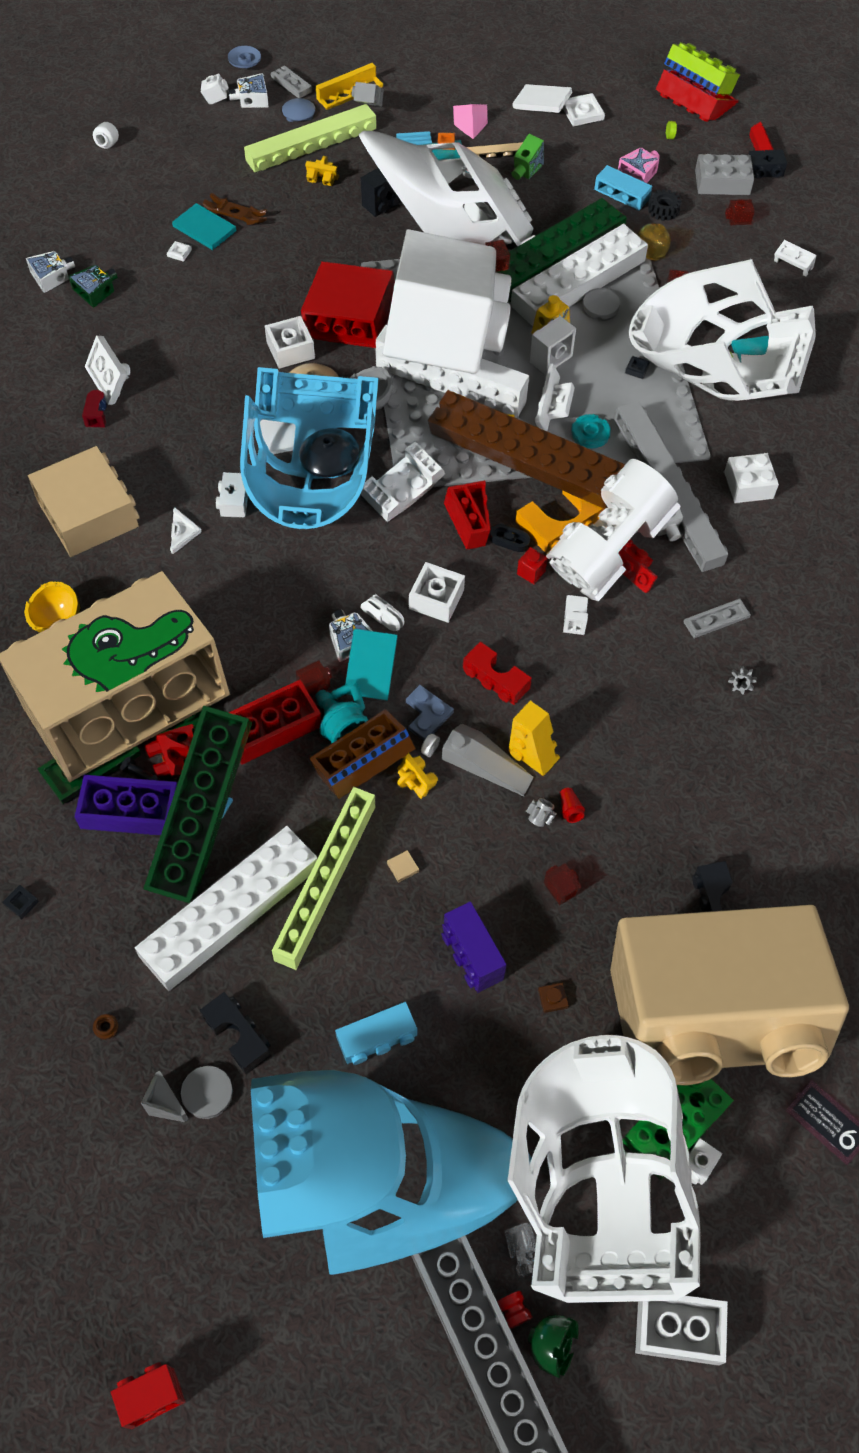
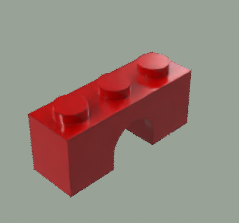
[463,641,532,705]

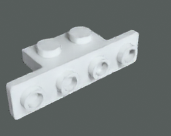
[535,364,575,431]

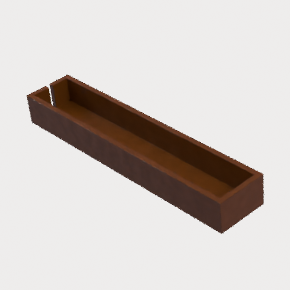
[428,390,625,509]

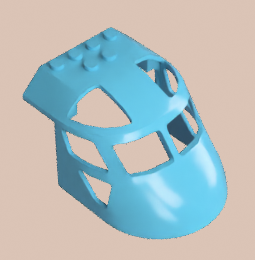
[240,367,378,529]

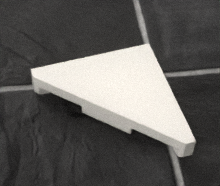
[170,508,202,554]

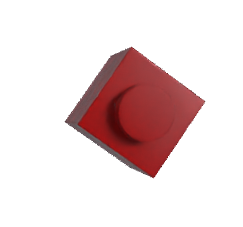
[517,547,548,584]

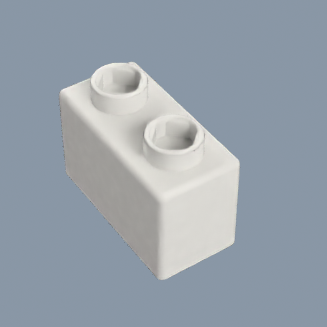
[383,229,511,374]

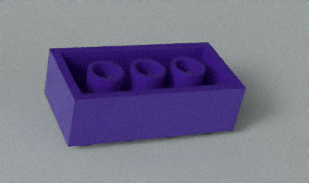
[75,775,177,835]

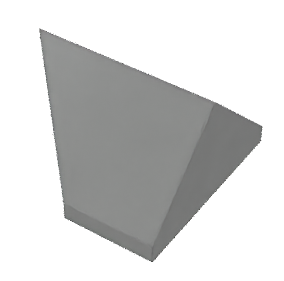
[141,1071,189,1122]

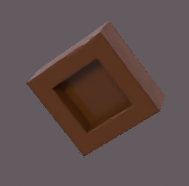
[538,983,569,1013]

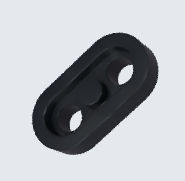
[490,524,530,552]

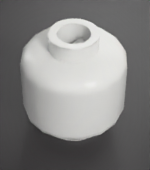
[93,122,119,149]

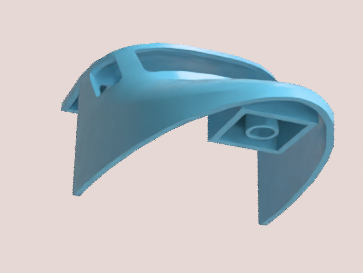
[251,1070,532,1275]

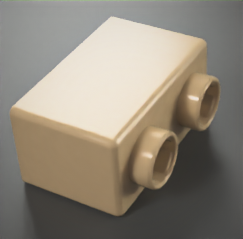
[610,905,849,1085]

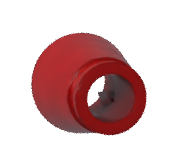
[560,788,585,823]

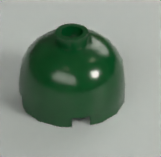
[528,1315,579,1378]

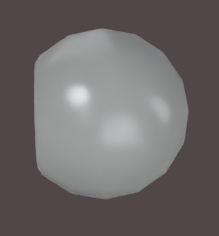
[350,366,393,410]

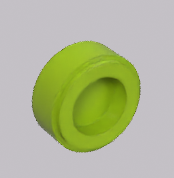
[666,121,677,140]

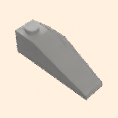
[442,724,533,796]

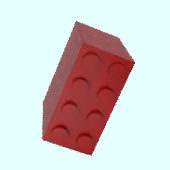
[301,261,395,348]

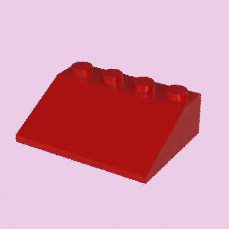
[655,69,739,122]

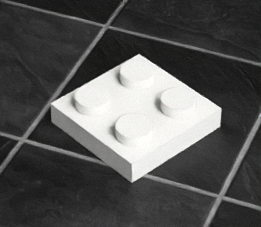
[562,93,605,126]

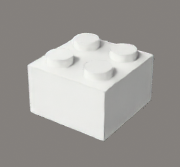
[265,316,315,369]
[530,316,576,375]
[724,453,779,503]
[409,562,465,623]

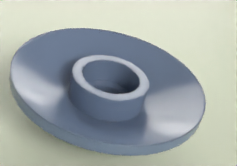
[228,46,261,68]

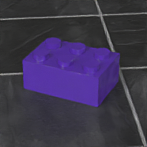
[441,901,506,993]

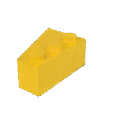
[509,700,560,776]

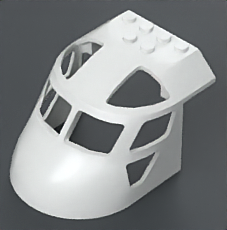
[629,259,816,401]
[508,1035,700,1303]

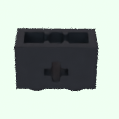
[748,149,787,178]

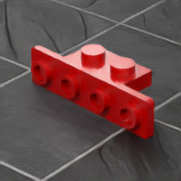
[618,539,658,593]

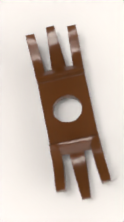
[202,193,267,225]

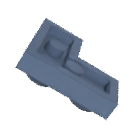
[406,685,454,741]

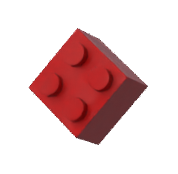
[110,1362,186,1430]

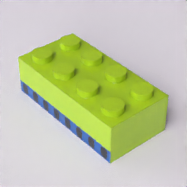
[664,42,740,94]

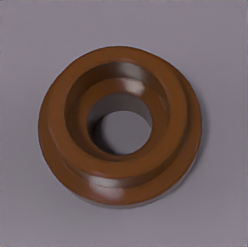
[93,1014,119,1040]

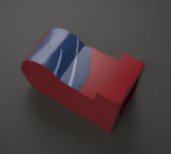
[82,390,107,428]

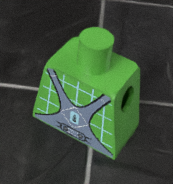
[512,134,544,180]

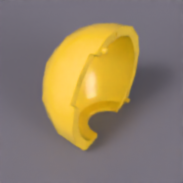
[24,582,80,633]

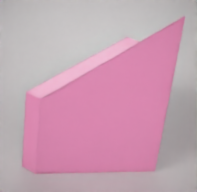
[453,104,488,139]

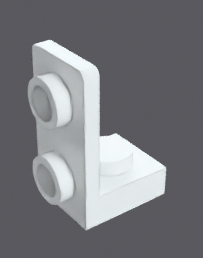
[563,595,588,635]

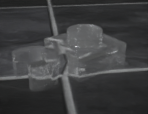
[504,1223,536,1277]

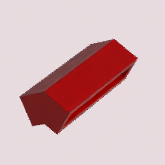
[749,121,774,151]

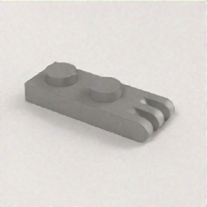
[271,66,312,98]

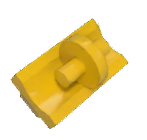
[305,156,339,186]
[397,753,438,799]

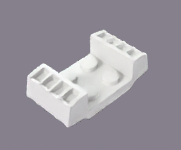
[361,442,445,522]

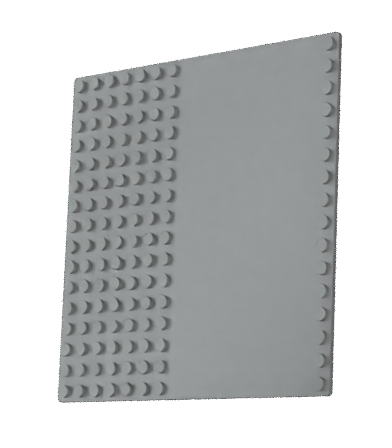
[361,239,711,487]

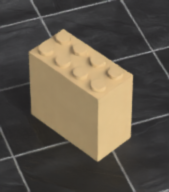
[28,446,139,557]

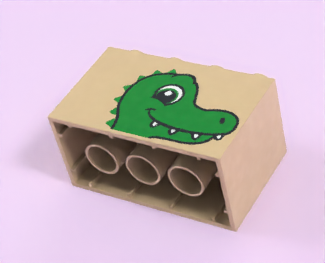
[0,571,230,782]

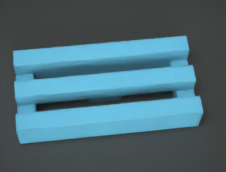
[396,131,432,145]

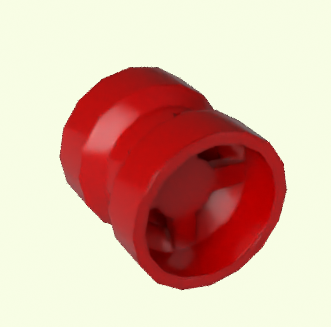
[497,1290,533,1329]

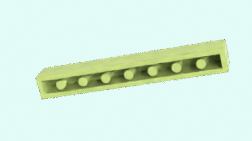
[244,104,376,172]
[272,787,375,970]

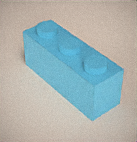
[594,165,652,211]
[335,1002,417,1065]

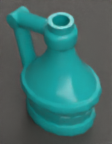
[315,679,369,744]

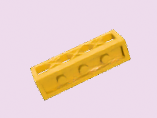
[316,63,383,110]

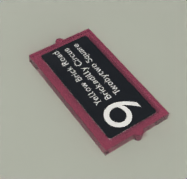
[786,1080,859,1165]

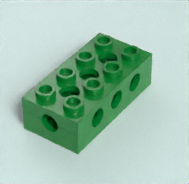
[622,1079,734,1180]

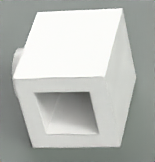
[201,73,228,104]
[689,1138,722,1185]

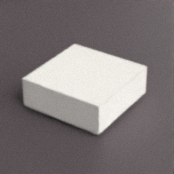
[167,241,192,262]

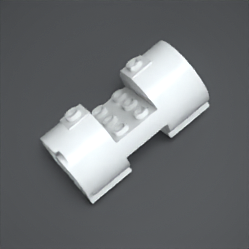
[546,459,681,601]

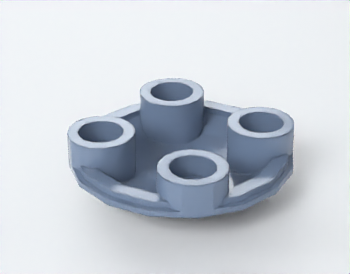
[282,98,315,122]

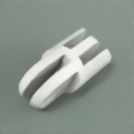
[361,594,405,631]

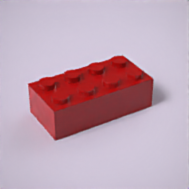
[229,680,322,765]

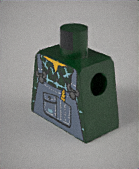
[69,265,118,308]

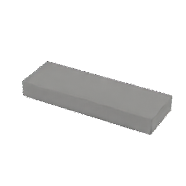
[684,599,751,638]

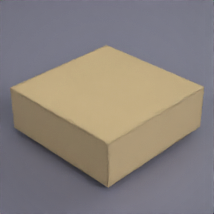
[387,850,419,883]

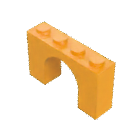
[515,491,604,554]

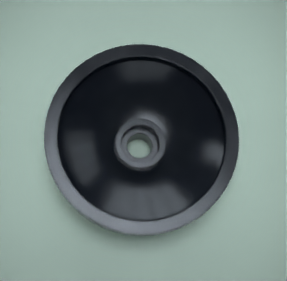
[299,428,360,477]

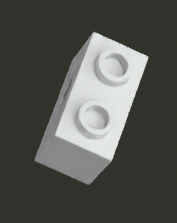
[216,472,248,517]

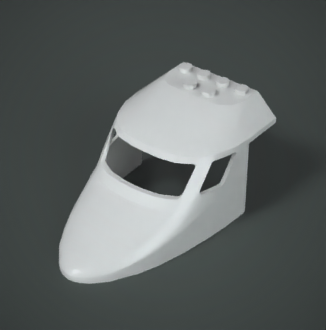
[359,131,533,246]

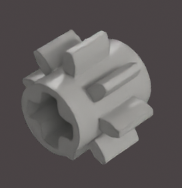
[728,666,757,695]
[526,798,557,827]

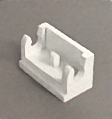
[774,240,816,276]

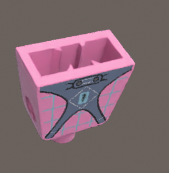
[618,148,659,183]

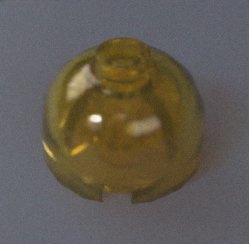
[636,223,671,260]

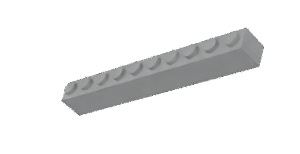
[615,401,728,572]

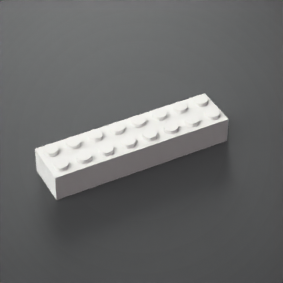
[511,224,648,326]
[376,325,529,418]
[134,826,318,991]

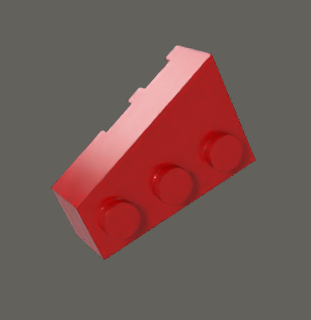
[444,480,490,550]

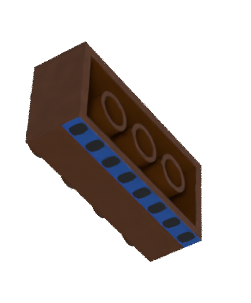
[310,709,415,799]

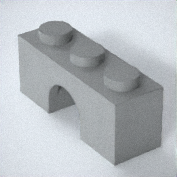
[352,82,384,107]

